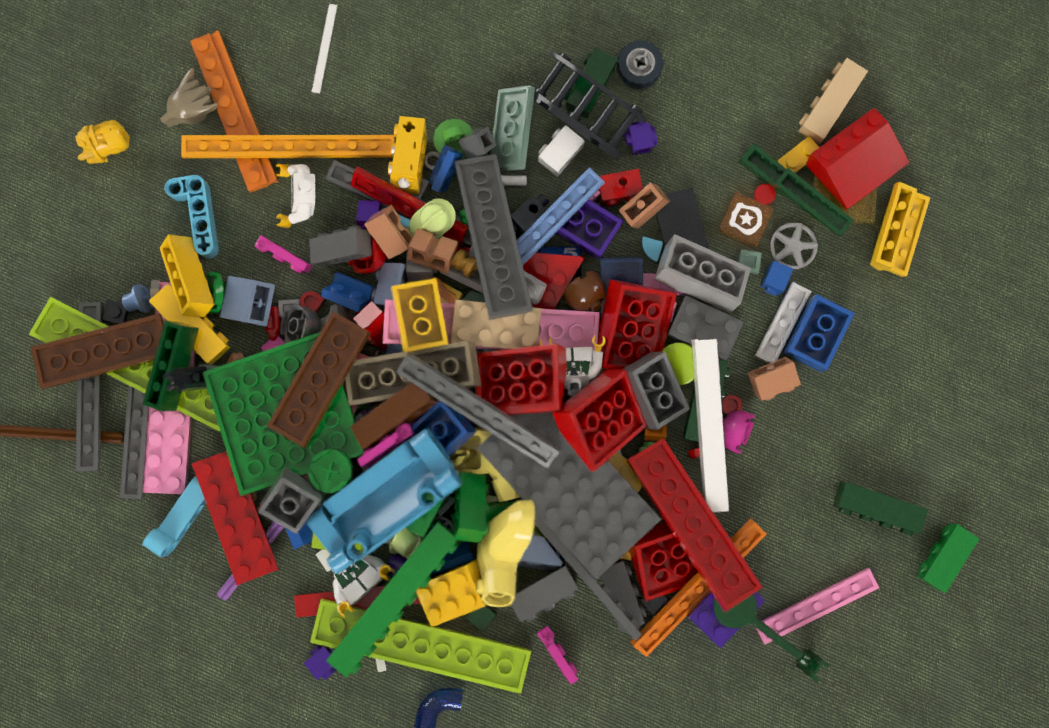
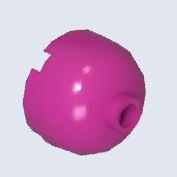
[722,410,755,454]

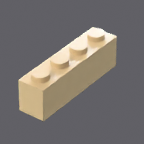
[798,58,868,145]

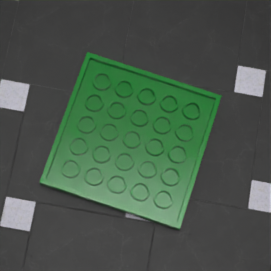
[202,332,365,496]

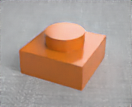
[644,424,667,441]

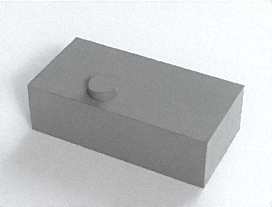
[654,234,751,313]

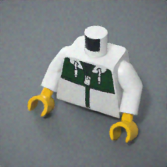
[276,164,315,228]
[538,336,605,397]
[333,555,395,617]

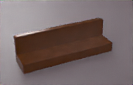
[351,382,440,450]

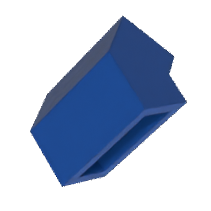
[285,521,313,549]

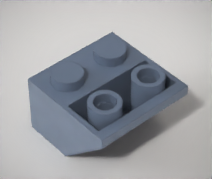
[219,276,275,326]

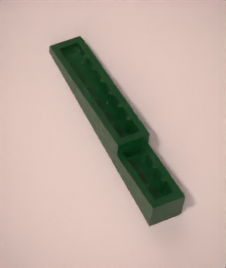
[738,143,854,237]

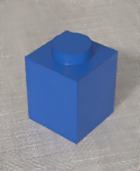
[760,261,793,296]

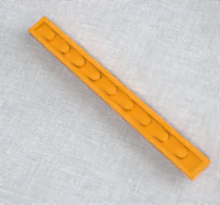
[181,135,394,158]

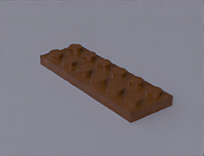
[267,311,371,448]
[30,314,164,390]

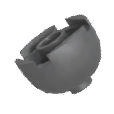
[280,305,320,344]

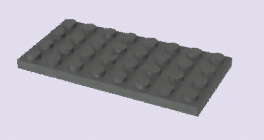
[477,411,661,579]

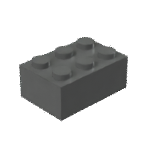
[667,296,744,361]
[624,352,690,430]
[511,562,578,622]

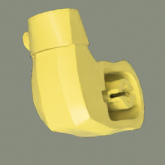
[449,428,521,502]
[476,500,535,607]

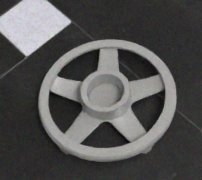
[770,223,818,269]

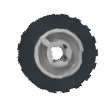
[617,40,663,90]

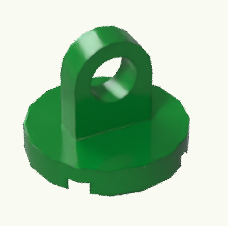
[205,271,226,314]
[308,449,353,493]

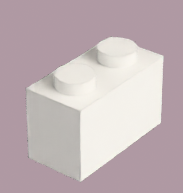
[538,125,585,177]

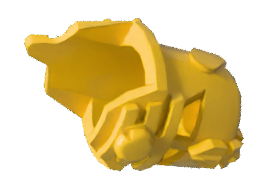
[75,120,130,164]

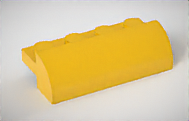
[870,182,930,277]

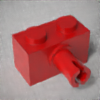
[599,169,643,207]
[353,301,387,351]

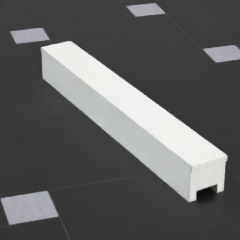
[692,339,729,512]

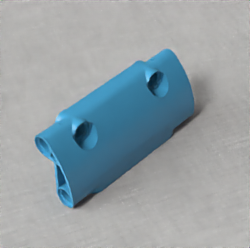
[306,428,462,574]

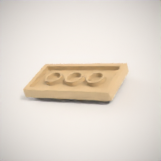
[450,300,541,349]

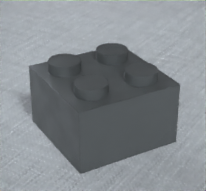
[258,467,322,534]

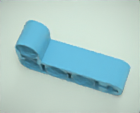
[165,175,219,259]
[142,476,206,557]

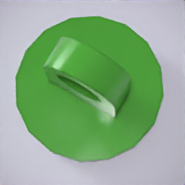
[433,119,473,160]

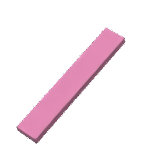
[756,568,879,644]

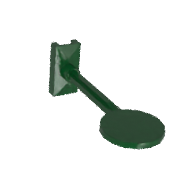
[713,594,830,682]

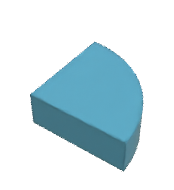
[642,236,663,263]

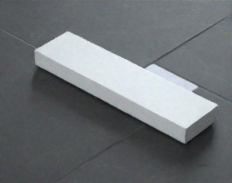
[755,282,811,364]

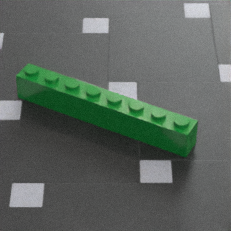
[326,520,460,678]

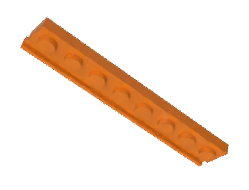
[190,30,278,193]

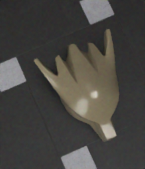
[160,68,218,127]

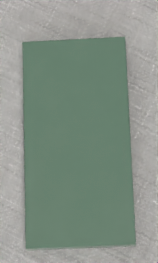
[490,85,535,171]

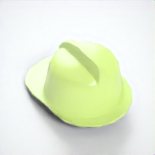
[409,199,456,239]
[389,528,424,559]

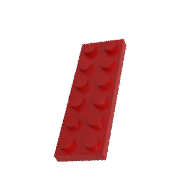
[192,451,279,585]

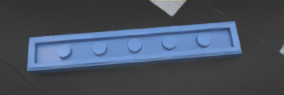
[517,167,605,266]

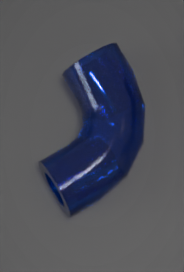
[414,688,463,728]

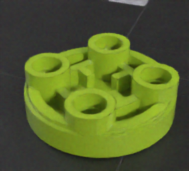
[662,343,694,385]

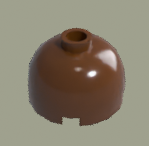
[563,271,606,312]

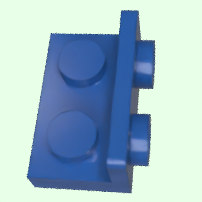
[428,145,463,192]
[321,272,374,312]

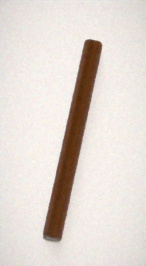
[0,425,125,444]

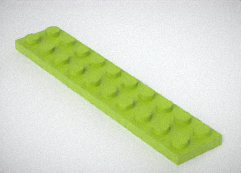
[29,297,221,432]
[310,599,531,694]

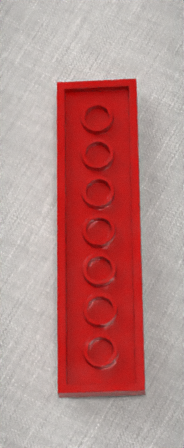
[626,438,762,612]

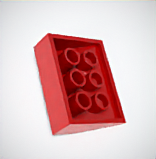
[805,107,910,211]
[597,279,677,369]
[477,344,567,415]
[552,369,647,472]
[629,522,698,601]

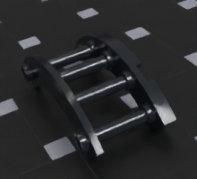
[534,51,648,161]

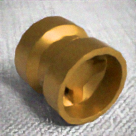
[450,249,478,278]

